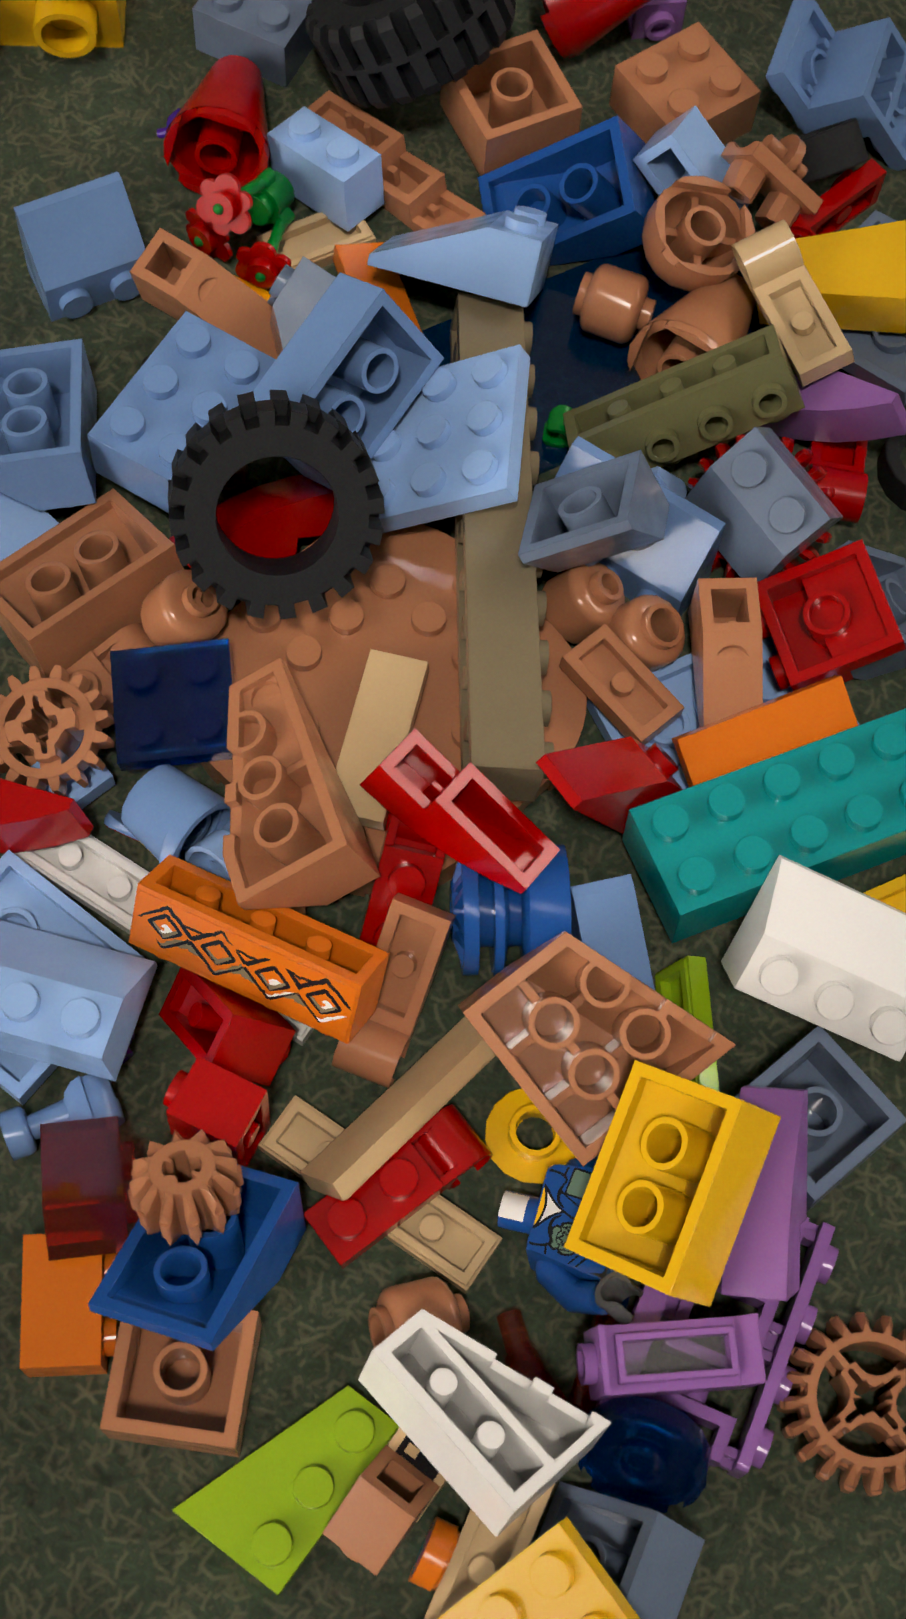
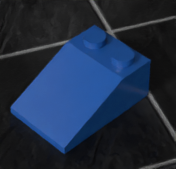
[478,115,656,266]
[88,1164,306,1351]

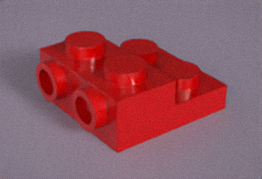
[757,539,906,691]

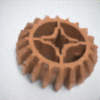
[776,1312,906,1497]

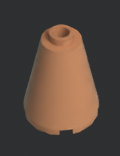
[627,274,756,380]

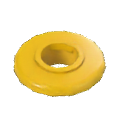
[485,1088,576,1184]

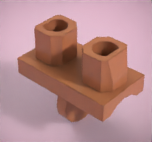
[720,134,823,229]

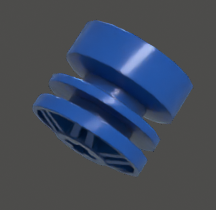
[449,844,572,976]

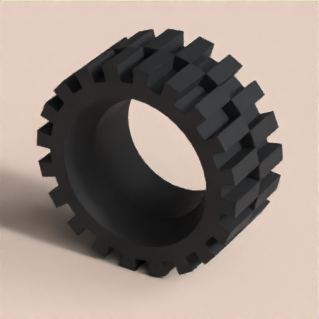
[168,390,385,619]

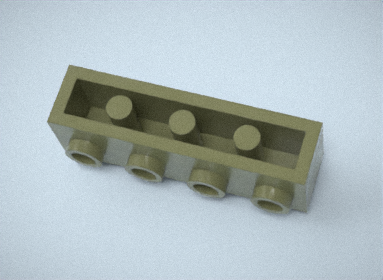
[563,324,805,468]

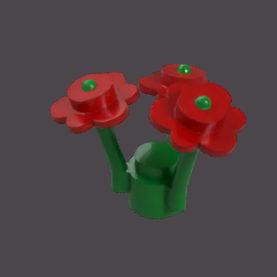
[185,167,295,291]

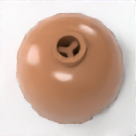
[642,176,756,291]

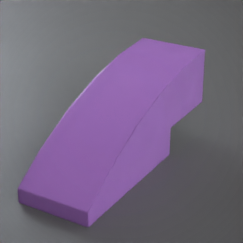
[760,371,906,442]
[721,1086,808,1301]

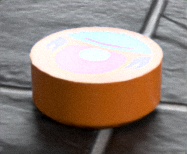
[408,1516,460,1592]

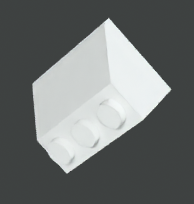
[721,855,906,1062]

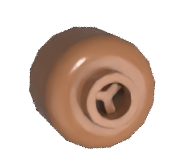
[572,264,657,344]
[542,562,625,644]
[140,570,228,655]
[608,594,686,672]
[368,1277,470,1348]

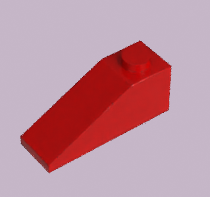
[536,736,683,834]

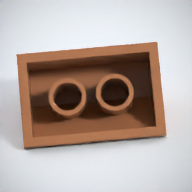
[0,488,184,678]

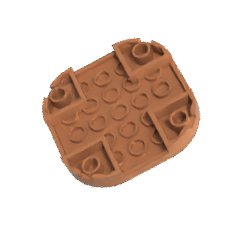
[184,524,587,897]

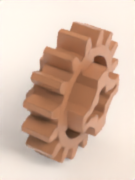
[0,665,115,796]

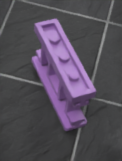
[594,1217,839,1479]

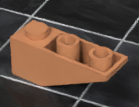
[130,228,278,359]
[688,577,763,728]

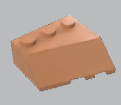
[458,931,736,1166]

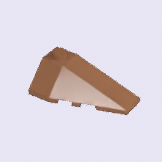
[222,657,380,910]

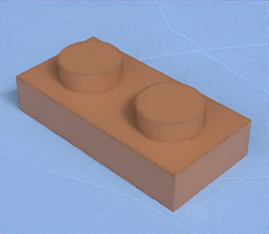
[559,623,685,745]

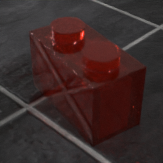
[40,1116,139,1261]

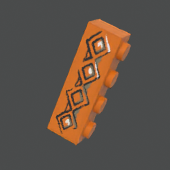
[128,854,390,1044]

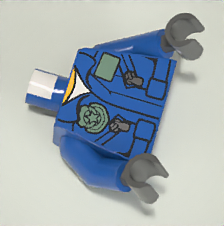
[497,1154,644,1324]

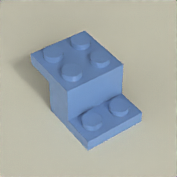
[765,0,906,171]

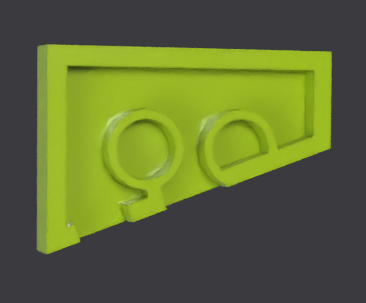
[172,1386,399,1596]

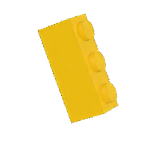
[564,1060,781,1307]

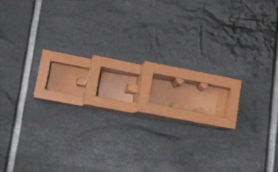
[308,90,486,231]

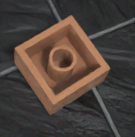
[609,22,761,145]
[440,30,583,176]
[100,1310,262,1458]

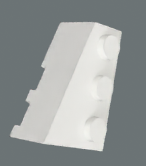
[358,1309,612,1537]

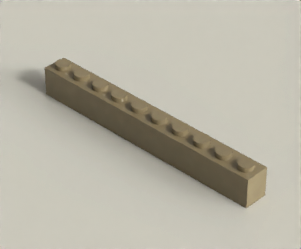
[449,292,554,802]

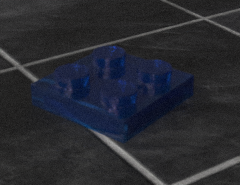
[110,638,234,771]

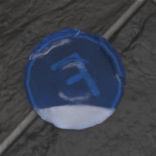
[577,1396,711,1513]

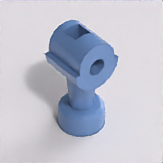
[0,1074,125,1161]

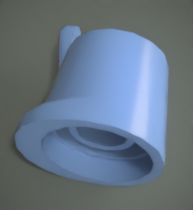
[104,764,230,864]

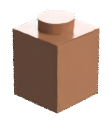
[322,1445,440,1576]

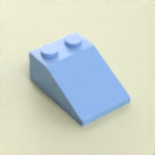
[367,206,559,308]

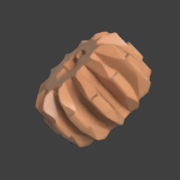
[128,1129,244,1246]

